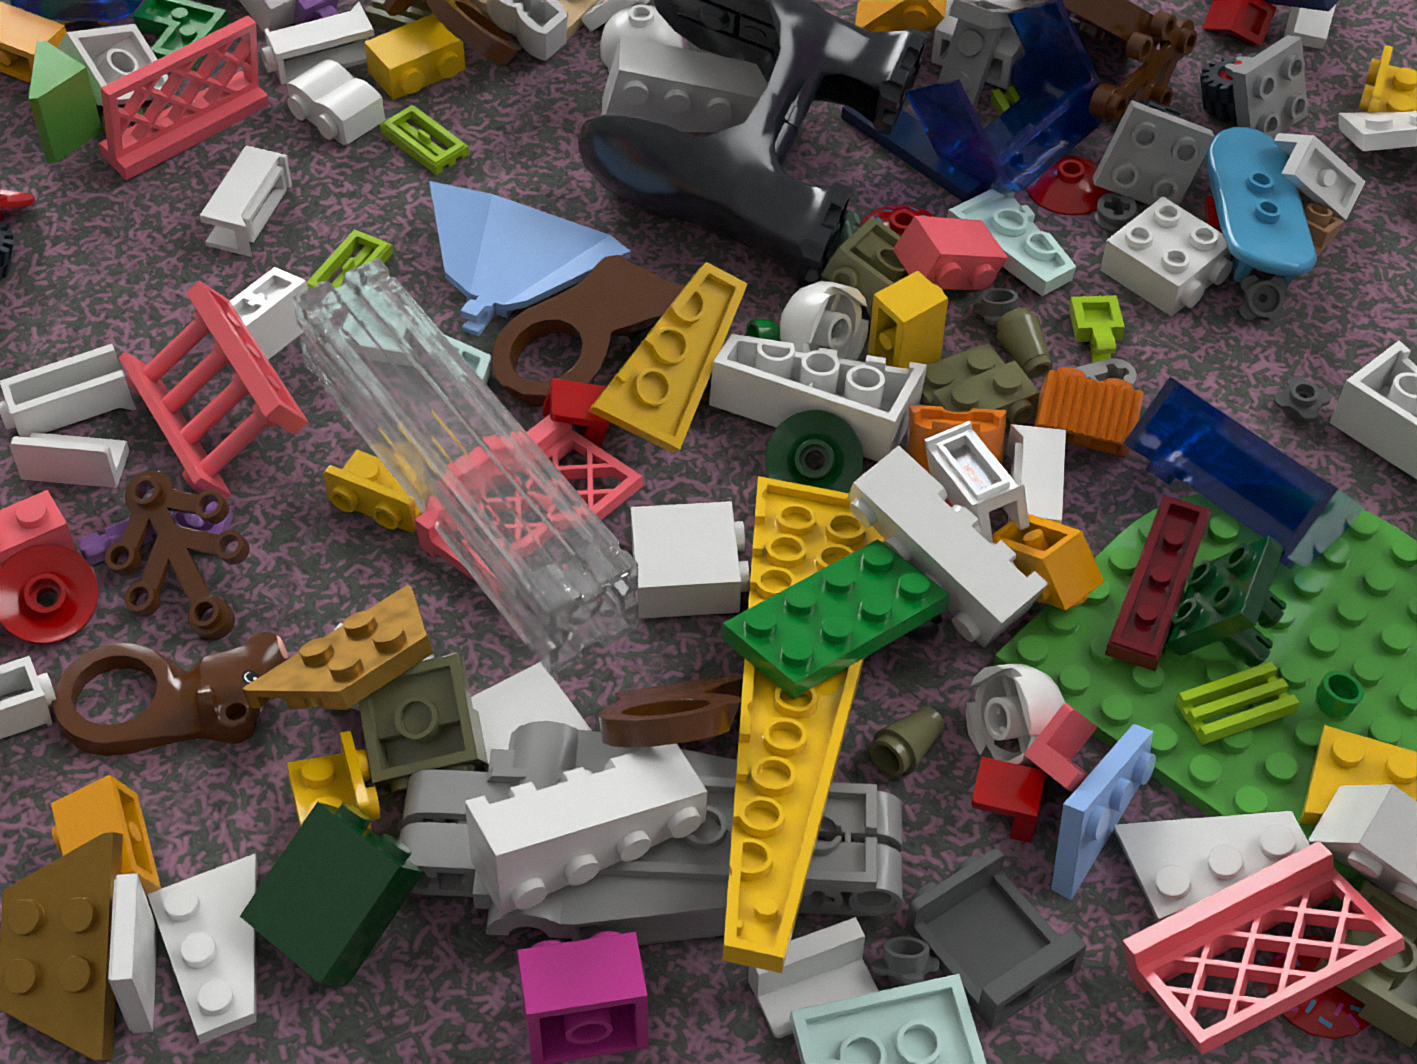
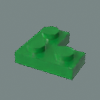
[133,0,229,70]

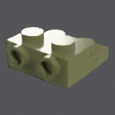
[821,216,909,317]
[920,342,1040,426]
[358,653,488,795]
[1314,881,1417,1048]

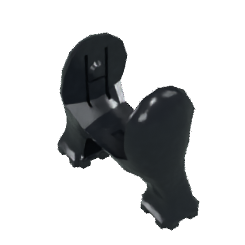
[578,0,928,287]

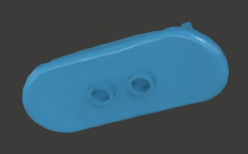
[1206,127,1317,288]

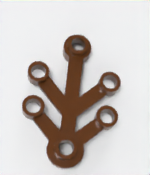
[1089,11,1197,122]
[105,470,250,640]

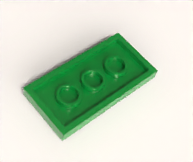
[721,539,950,698]

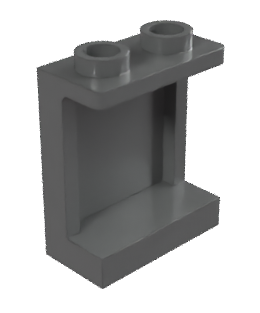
[906,848,1087,1030]

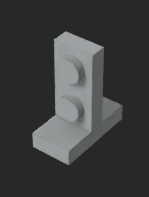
[933,0,1018,111]

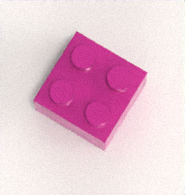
[517,931,648,1064]

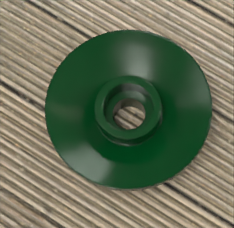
[765,410,863,493]

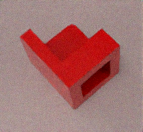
[1203,0,1277,46]
[542,378,609,447]
[971,756,1046,843]

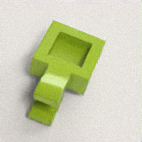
[1069,295,1125,363]

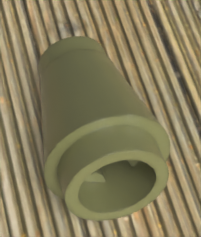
[996,308,1053,379]
[869,706,944,778]

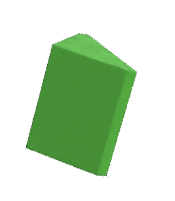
[29,41,103,163]

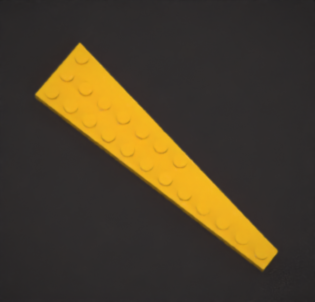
[722,476,885,973]

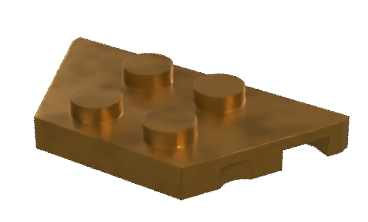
[242,585,434,710]
[0,832,123,1061]

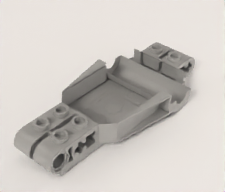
[399,721,903,945]

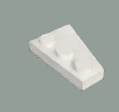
[1338,111,1417,151]
[1114,811,1310,922]
[147,854,258,1044]

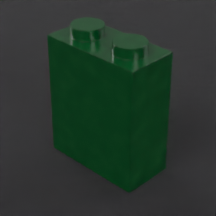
[240,802,424,987]

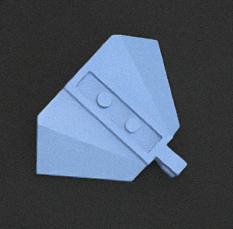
[429,181,630,337]

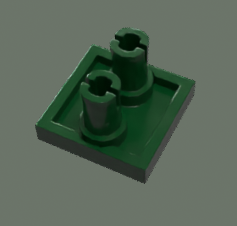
[1166,535,1286,668]

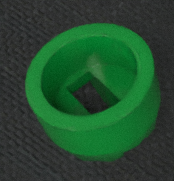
[745,319,781,341]
[1315,671,1364,718]

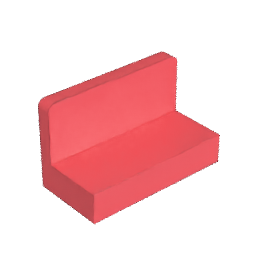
[1024,703,1097,792]

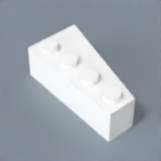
[709,334,927,462]
[465,743,707,916]

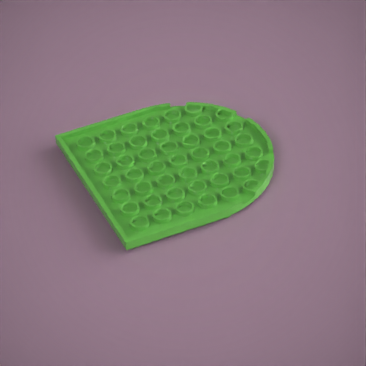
[993,486,1417,910]

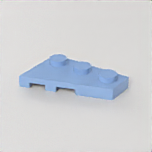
[1051,724,1156,901]

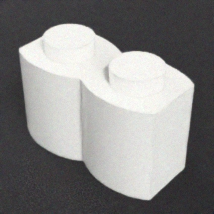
[487,0,567,61]
[287,59,385,145]

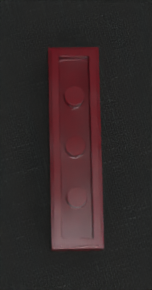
[1105,494,1212,671]

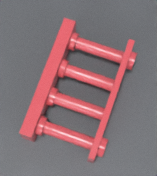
[118,280,309,498]

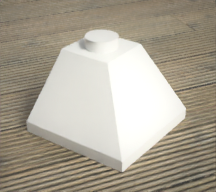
[57,24,177,106]

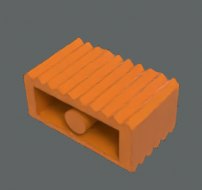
[1033,367,1144,457]

